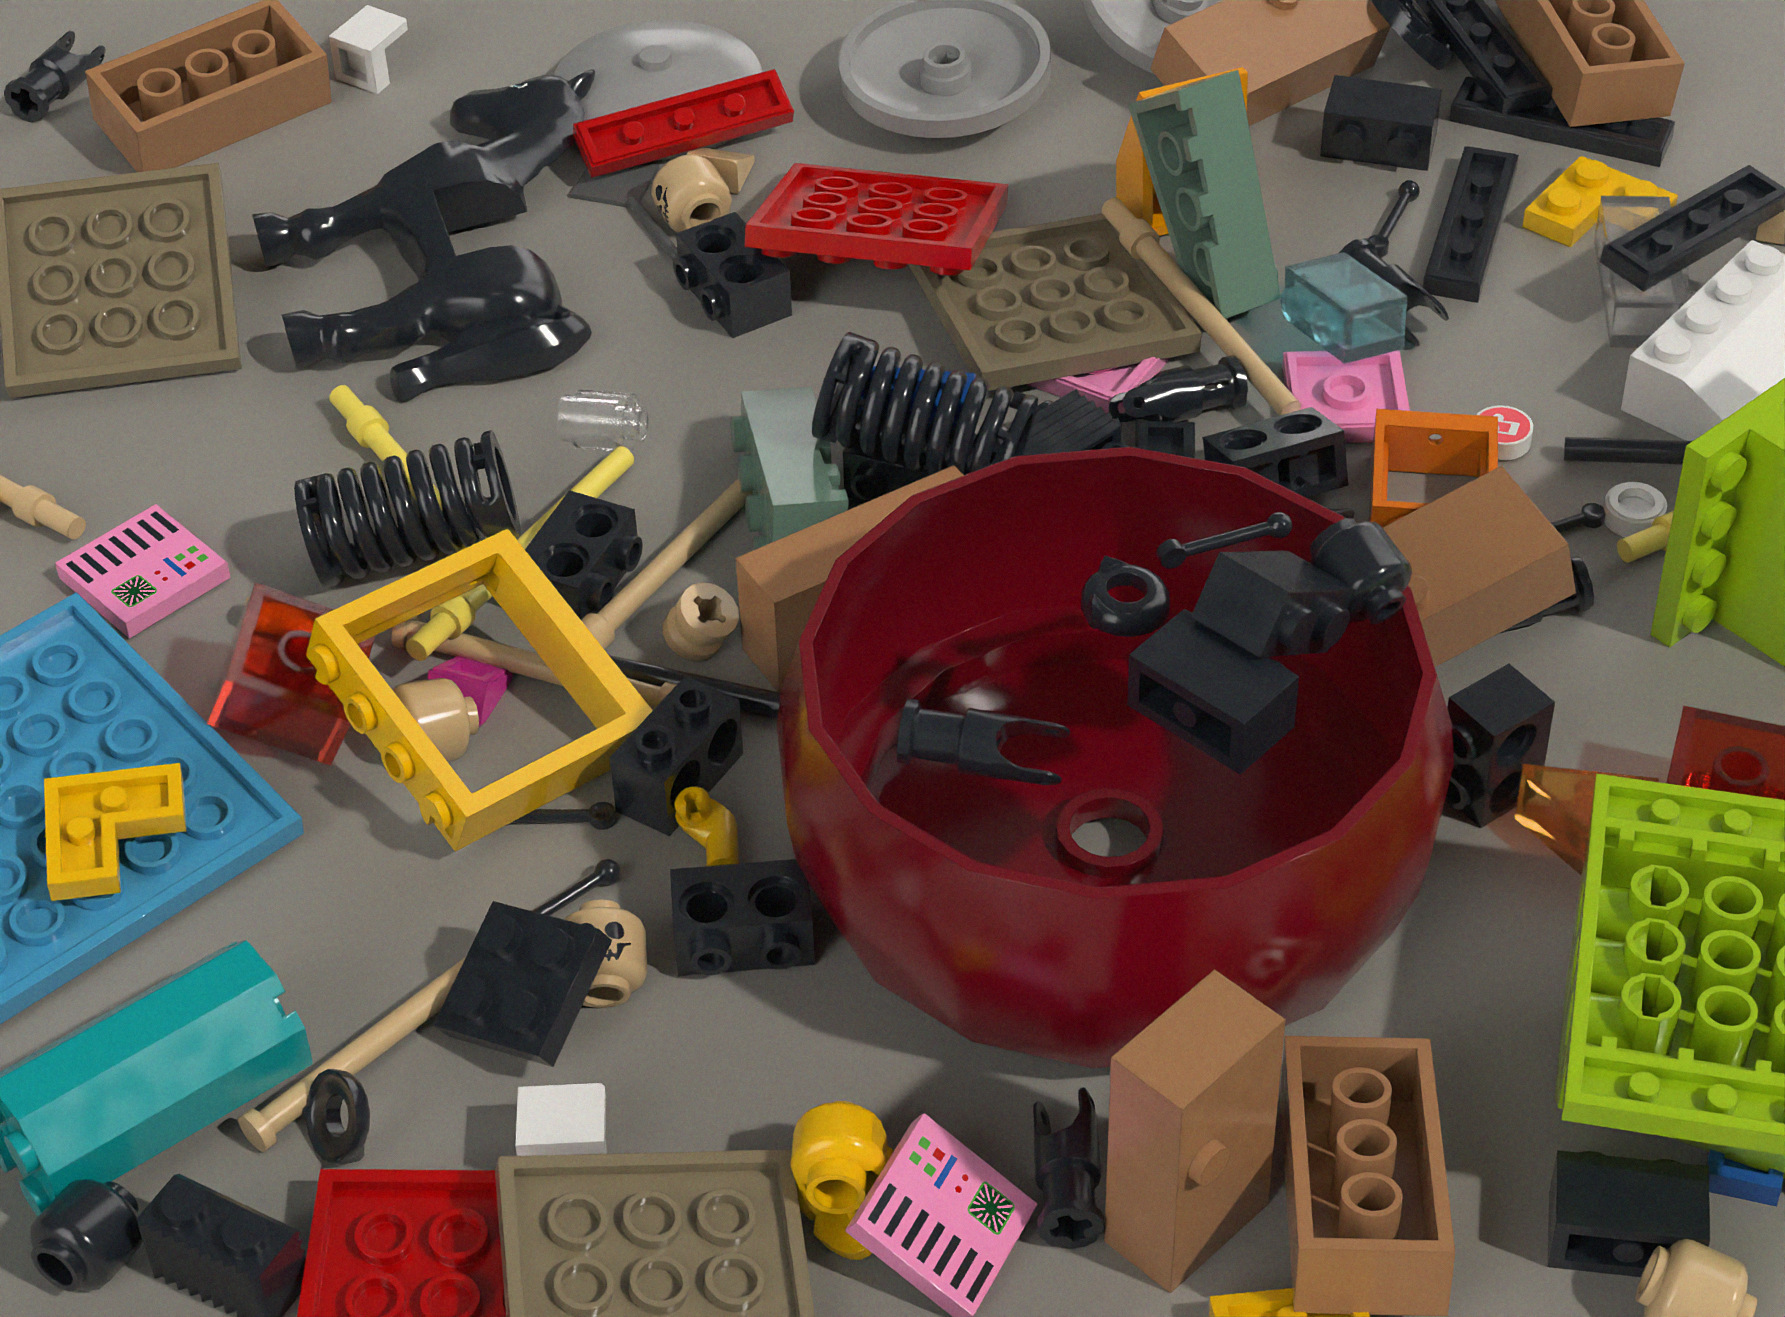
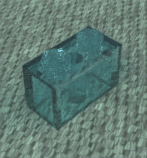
[1280,252,1407,364]

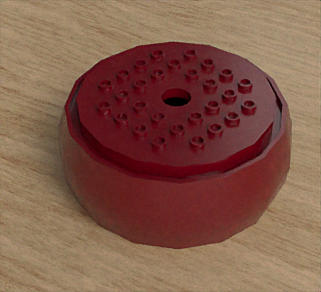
[777,447,1454,1069]

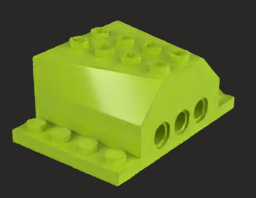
[1650,378,1785,667]
[1554,773,1785,1179]

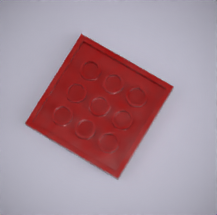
[745,163,1008,275]
[297,1169,506,1317]

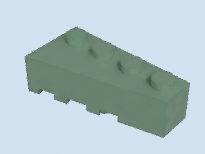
[1128,70,1281,323]
[730,386,848,550]

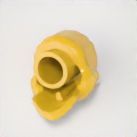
[790,1101,894,1260]

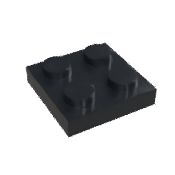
[433,901,612,1067]

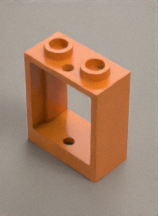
[1369,409,1498,528]

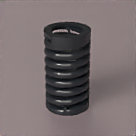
[812,332,1038,476]
[294,430,521,587]

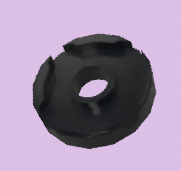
[1371,0,1454,70]

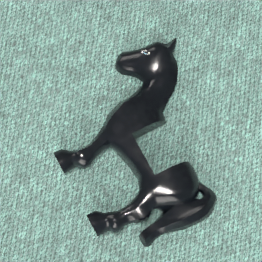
[252,69,595,401]

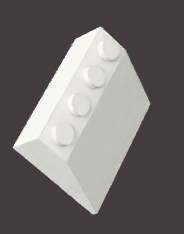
[1621,240,1785,441]

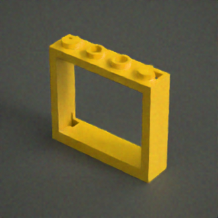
[306,529,653,852]

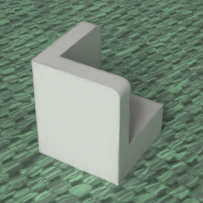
[329,5,408,94]
[515,1083,607,1156]

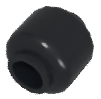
[1309,518,1412,624]
[30,1179,143,1291]

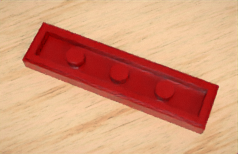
[573,69,794,178]

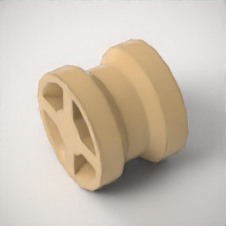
[662,582,739,662]

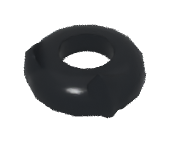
[1081,555,1170,637]
[302,1069,370,1165]

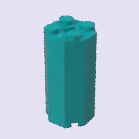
[0,940,313,1216]

